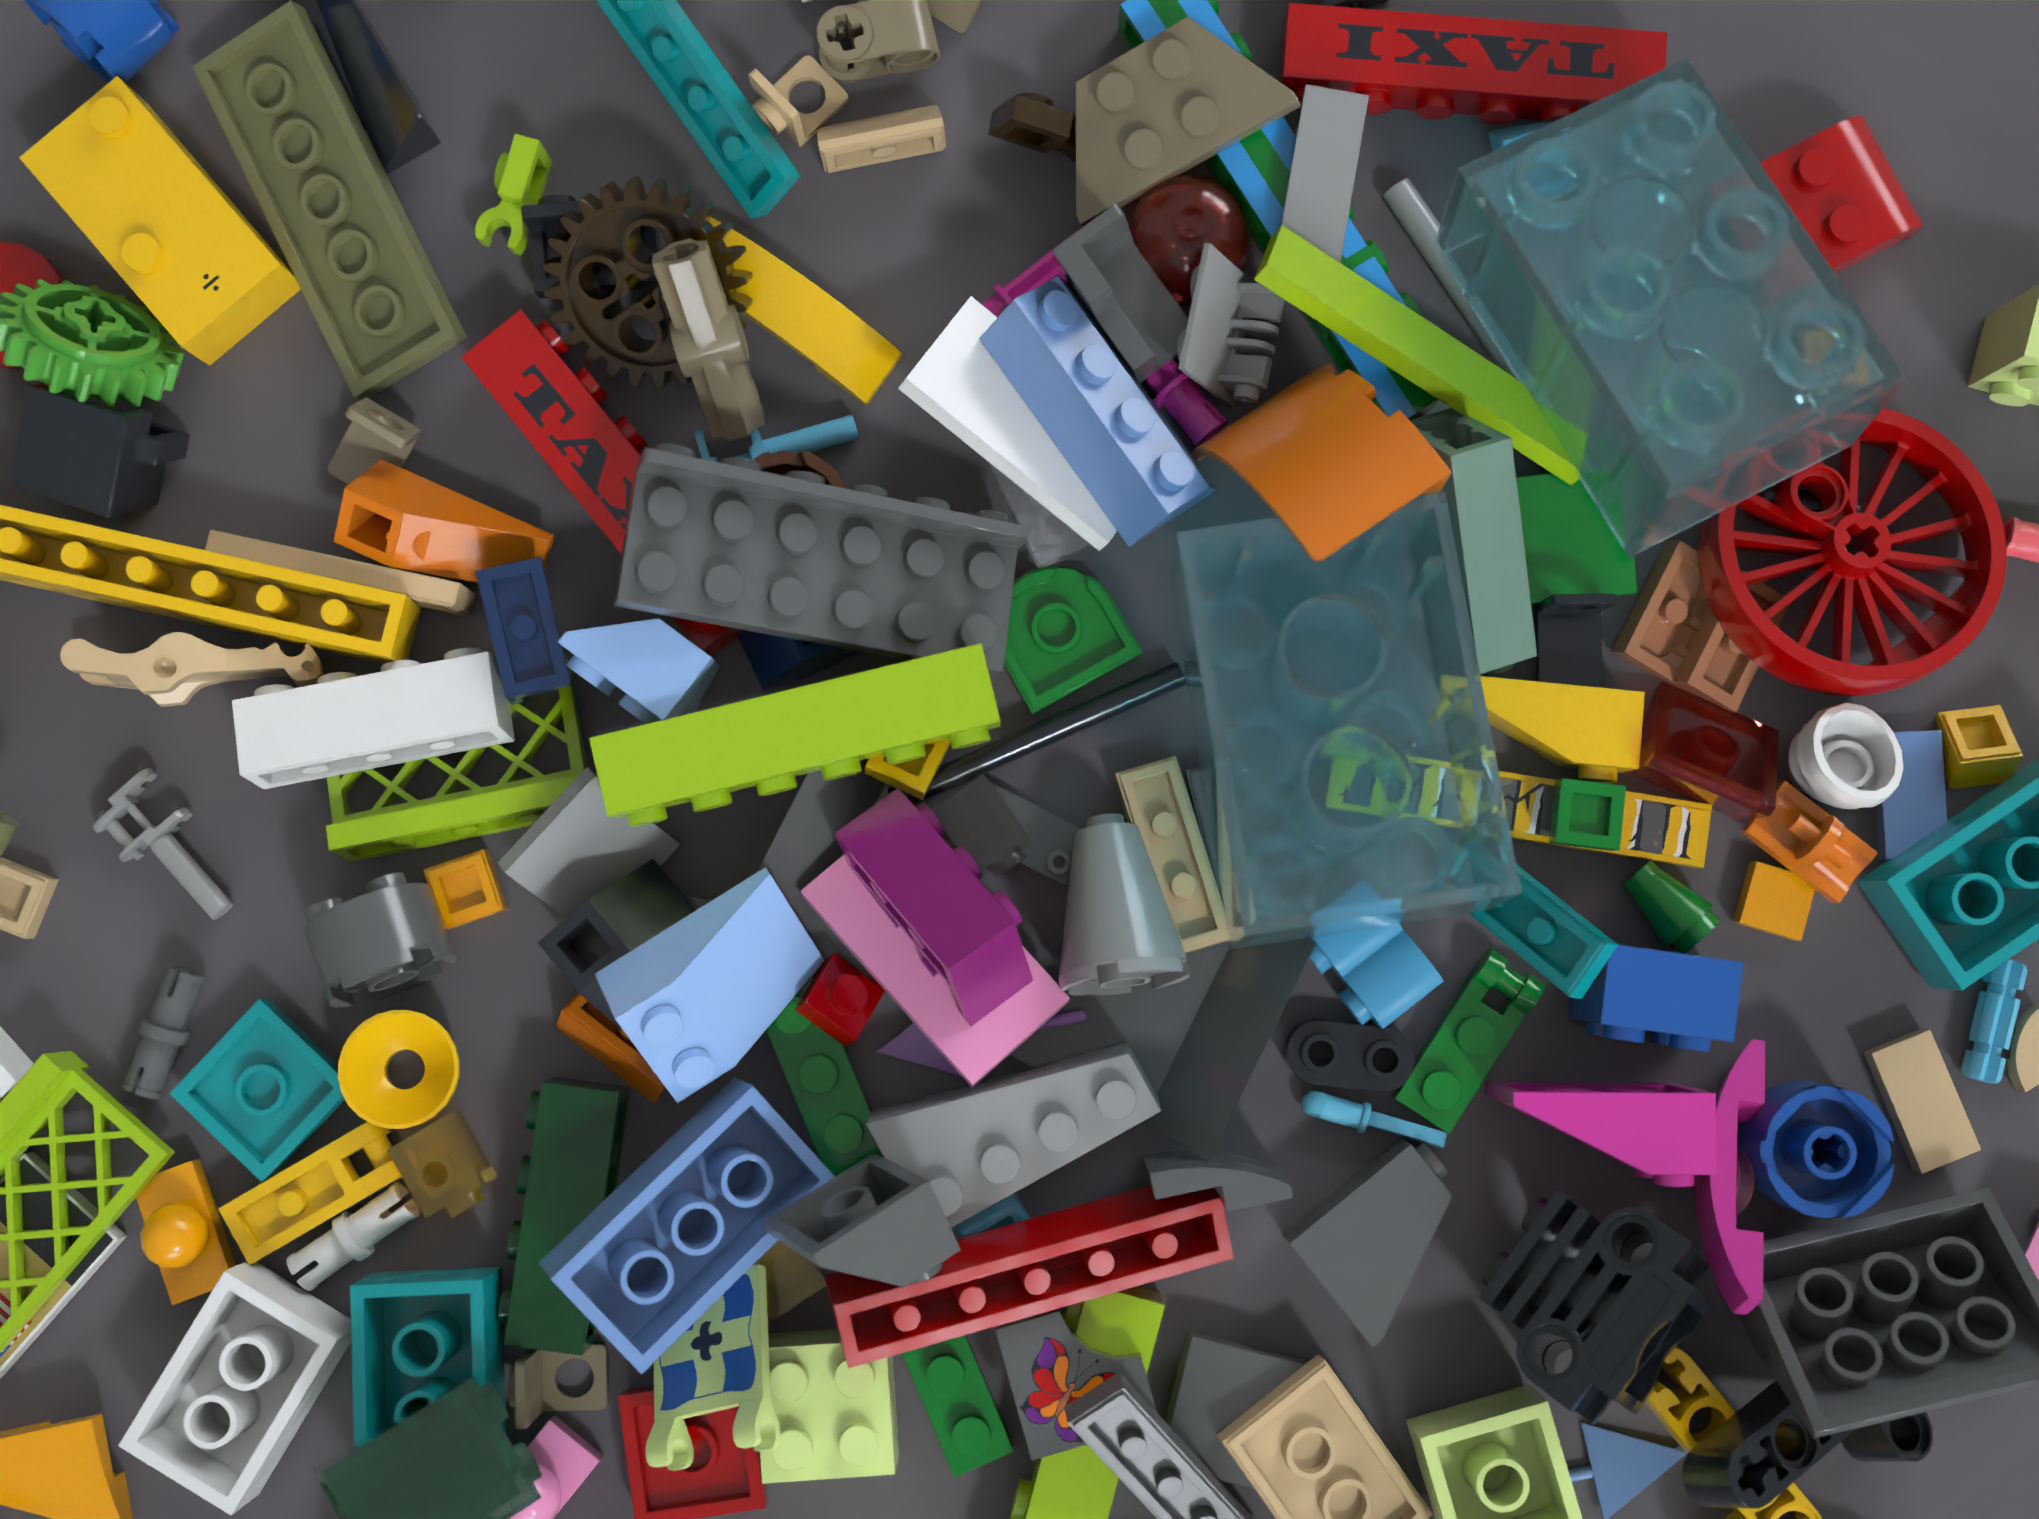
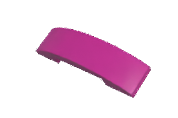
[1695,1039,1765,1315]

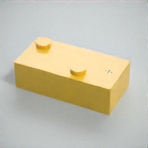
[19,76,301,366]

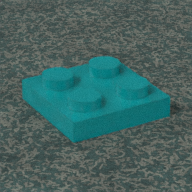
[169,998,345,1182]

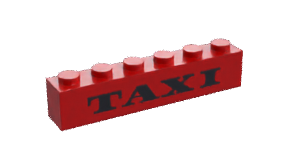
[1278,3,1668,134]
[461,309,741,657]

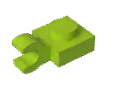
[475,134,553,256]

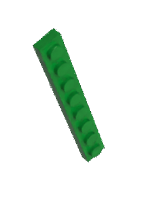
[766,974,1014,1478]

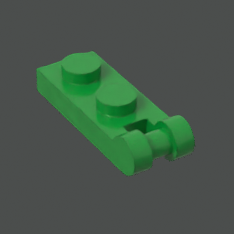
[1391,948,1546,1134]

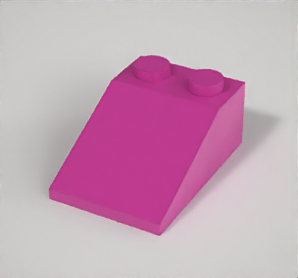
[1485,1082,1717,1187]

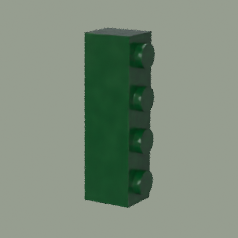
[498,1077,631,1356]

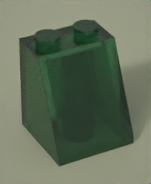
[312,1377,542,1519]

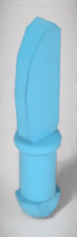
[1301,1090,1447,1148]

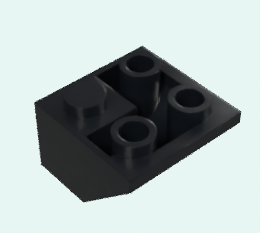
[538,859,697,1031]

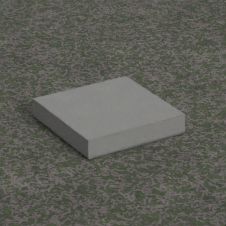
[498,767,680,918]

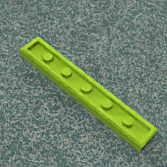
[1254,225,1596,486]

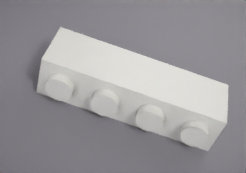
[232,648,515,789]

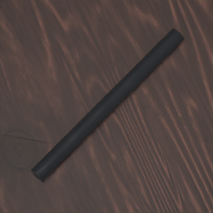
[887,662,1187,805]

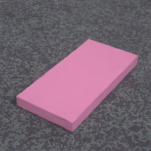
[800,855,1070,1088]

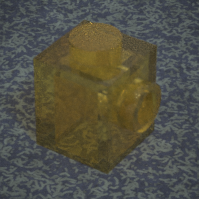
[387,1111,498,1219]

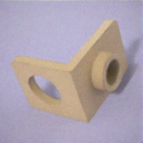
[748,55,849,147]

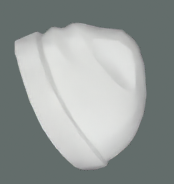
[1787,703,1904,809]

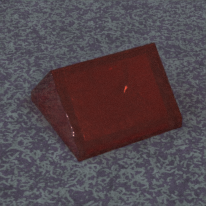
[1625,681,1778,821]

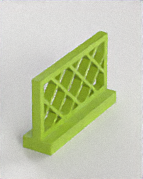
[326,659,587,863]
[0,1051,175,1353]

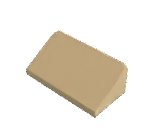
[817,105,946,173]

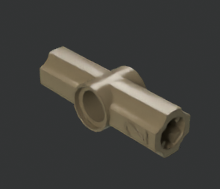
[652,238,764,441]

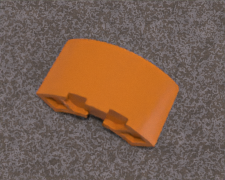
[1191,363,1452,562]

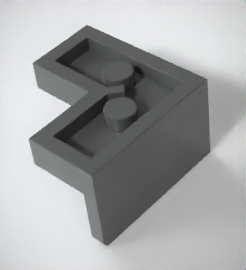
[1052,204,1188,384]

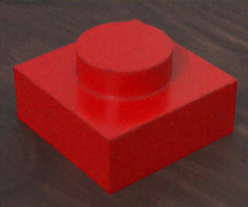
[795,953,885,1047]

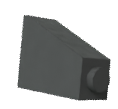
[1282,1138,1453,1348]

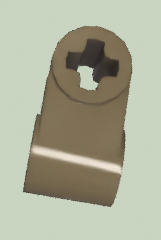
[817,0,941,84]

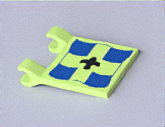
[645,1264,781,1471]

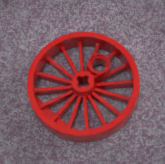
[1698,404,2007,697]

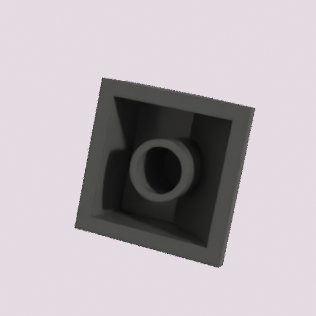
[763,1153,961,1287]

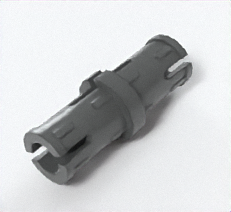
[120,964,207,1099]

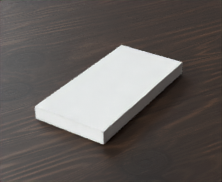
[898,296,1117,551]

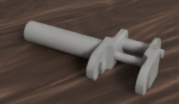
[93,768,234,920]

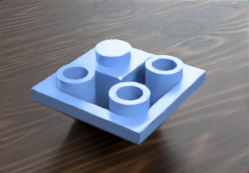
[558,618,720,724]

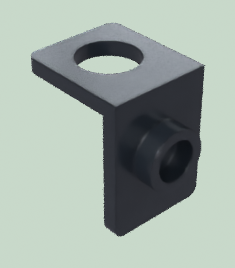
[1535,594,1616,687]

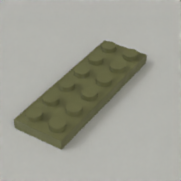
[192,0,468,399]

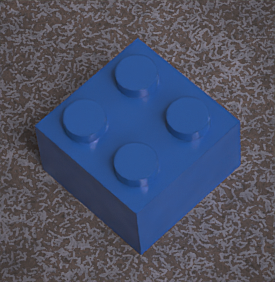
[1567,945,1743,1052]

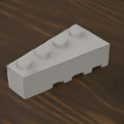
[866,1042,1161,1228]

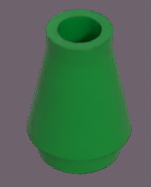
[1623,860,1720,954]

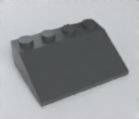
[1739,1188,2039,1438]

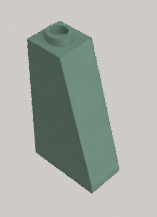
[1410,408,1537,675]

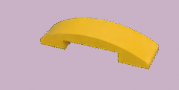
[708,217,902,406]

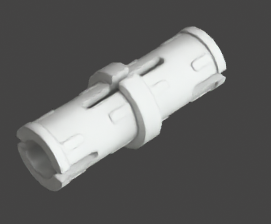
[286,1182,420,1291]

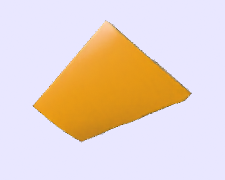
[0,1413,133,1519]

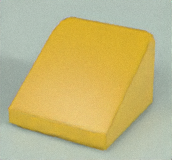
[1935,705,2023,789]

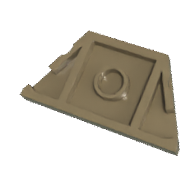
[1076,17,1301,226]

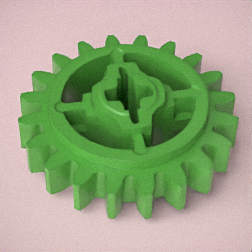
[0,279,184,407]

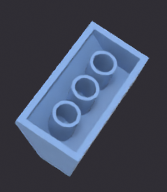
[979,276,1216,547]

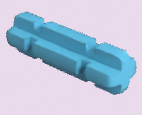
[1961,959,2028,1084]

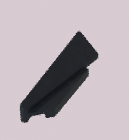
[284,0,441,174]

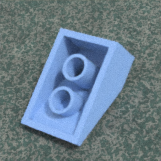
[595,867,825,1103]

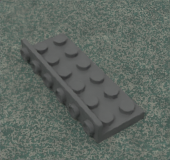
[614,443,1030,676]

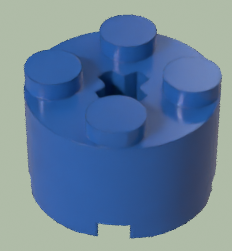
[23,0,180,83]
[1737,1079,1894,1218]

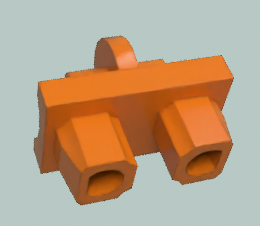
[1740,781,1878,903]

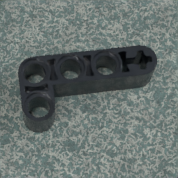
[1682,1380,1933,1509]

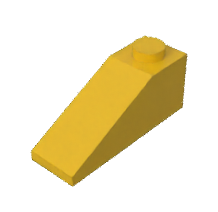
[1439,673,1645,783]

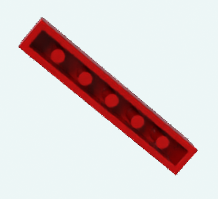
[824,1186,1234,1368]

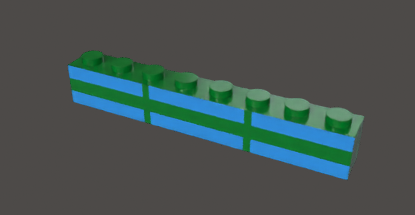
[1118,0,1443,420]

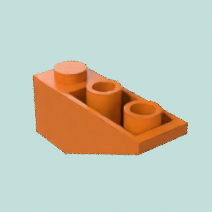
[333,459,555,583]

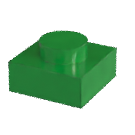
[1549,778,1626,851]

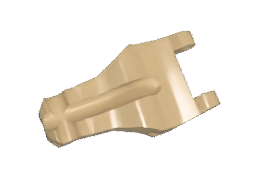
[60,632,324,707]

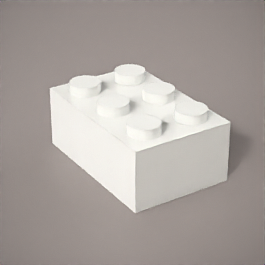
[118,1261,351,1515]

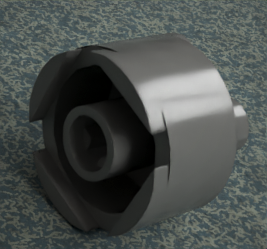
[303,872,457,1007]

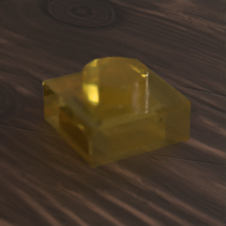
[753,1240,826,1321]

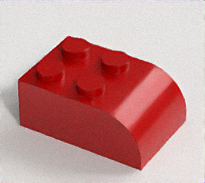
[1691,115,1924,318]

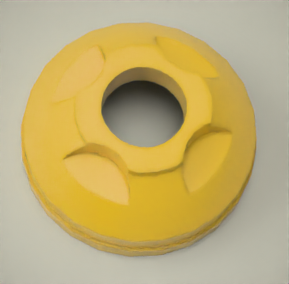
[338,1010,460,1129]

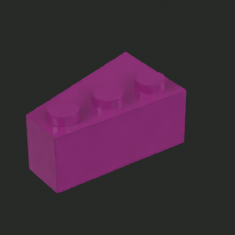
[834,788,1033,1027]

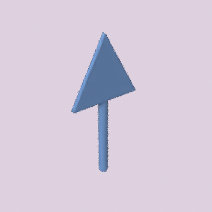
[1568,1422,1687,1519]

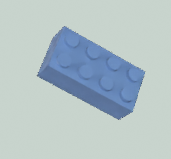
[538,1077,835,1375]

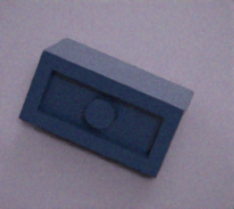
[475,557,572,705]

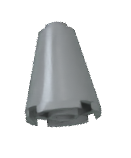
[1059,813,1190,996]

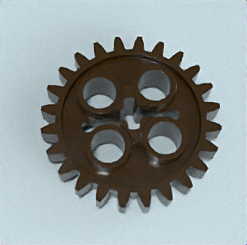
[543,176,753,389]

